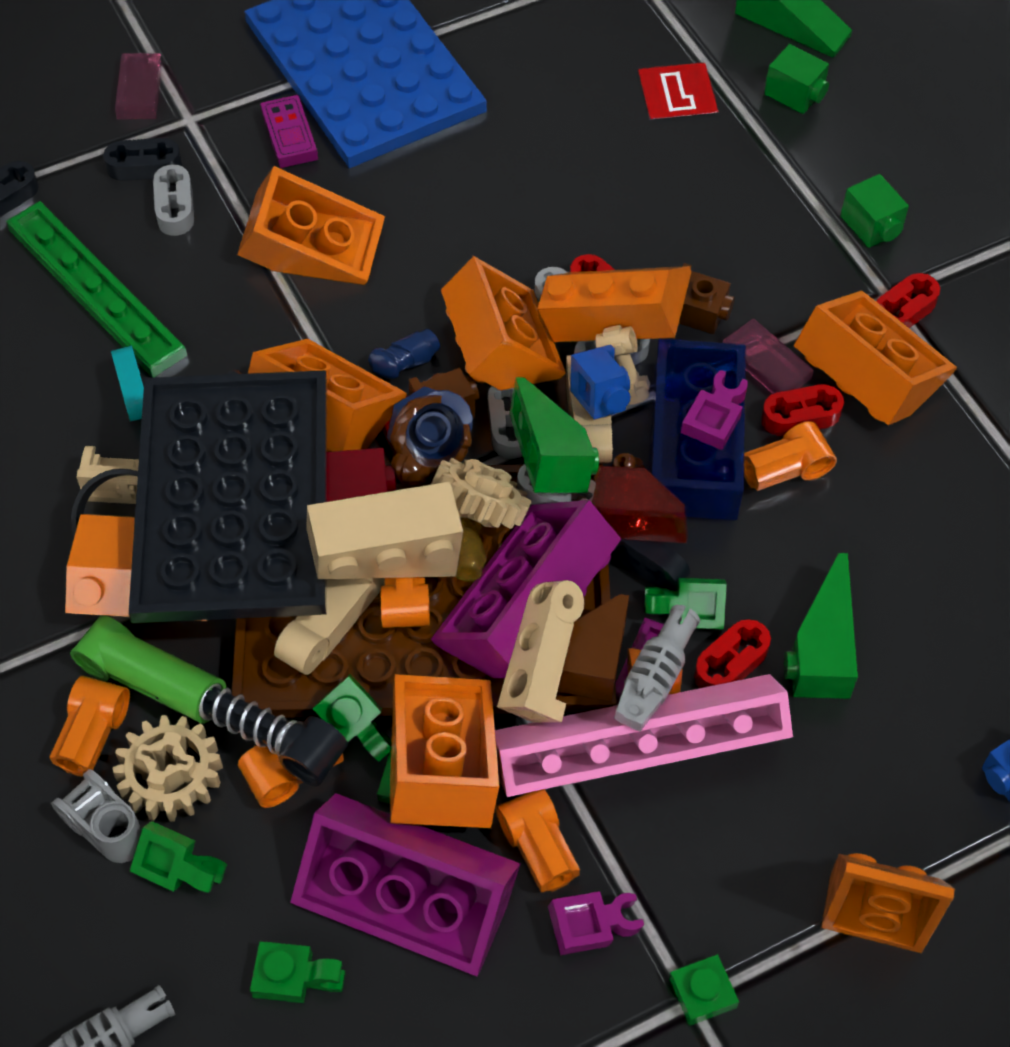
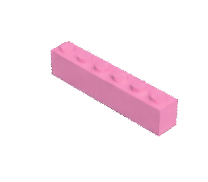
[495,674,793,797]

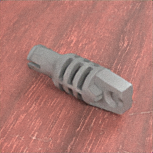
[614,605,700,731]
[49,985,175,1047]

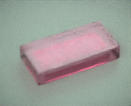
[115,53,162,119]
[722,318,814,394]

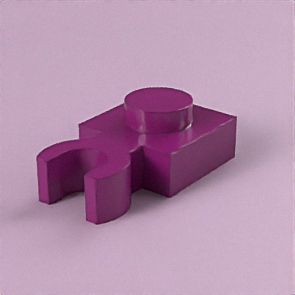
[681,370,748,450]
[548,891,644,955]

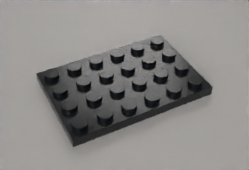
[128,370,327,623]

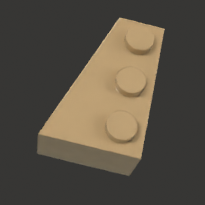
[306,482,464,580]

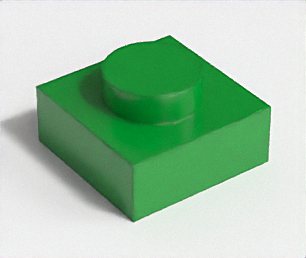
[669,954,739,1026]

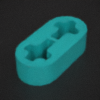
[111,346,144,422]

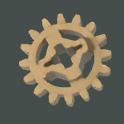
[431,458,531,529]
[113,715,223,822]

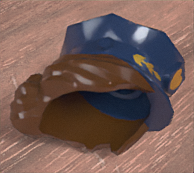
[386,386,473,487]

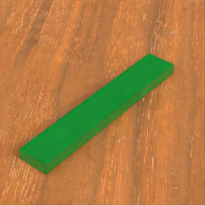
[6,201,187,378]

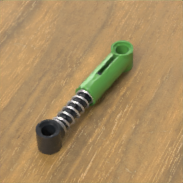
[70,615,348,787]

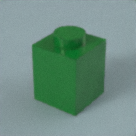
[764,44,829,114]
[840,174,909,248]

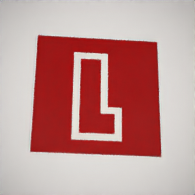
[638,62,719,119]

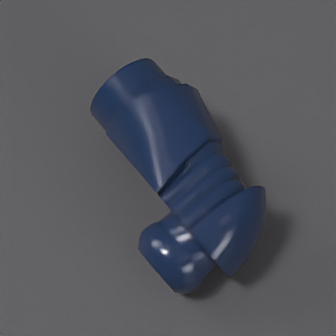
[368,329,440,379]

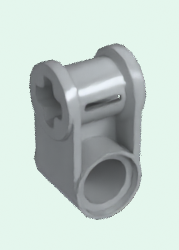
[51,769,142,863]

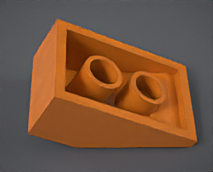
[237,166,385,285]
[390,674,499,828]
[821,853,955,953]

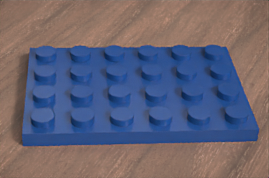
[245,0,487,168]

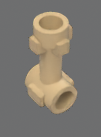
[596,325,650,405]

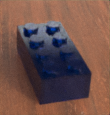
[648,339,746,520]

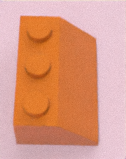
[441,256,566,391]
[537,266,691,342]
[793,290,957,425]
[248,339,407,452]
[65,514,207,621]

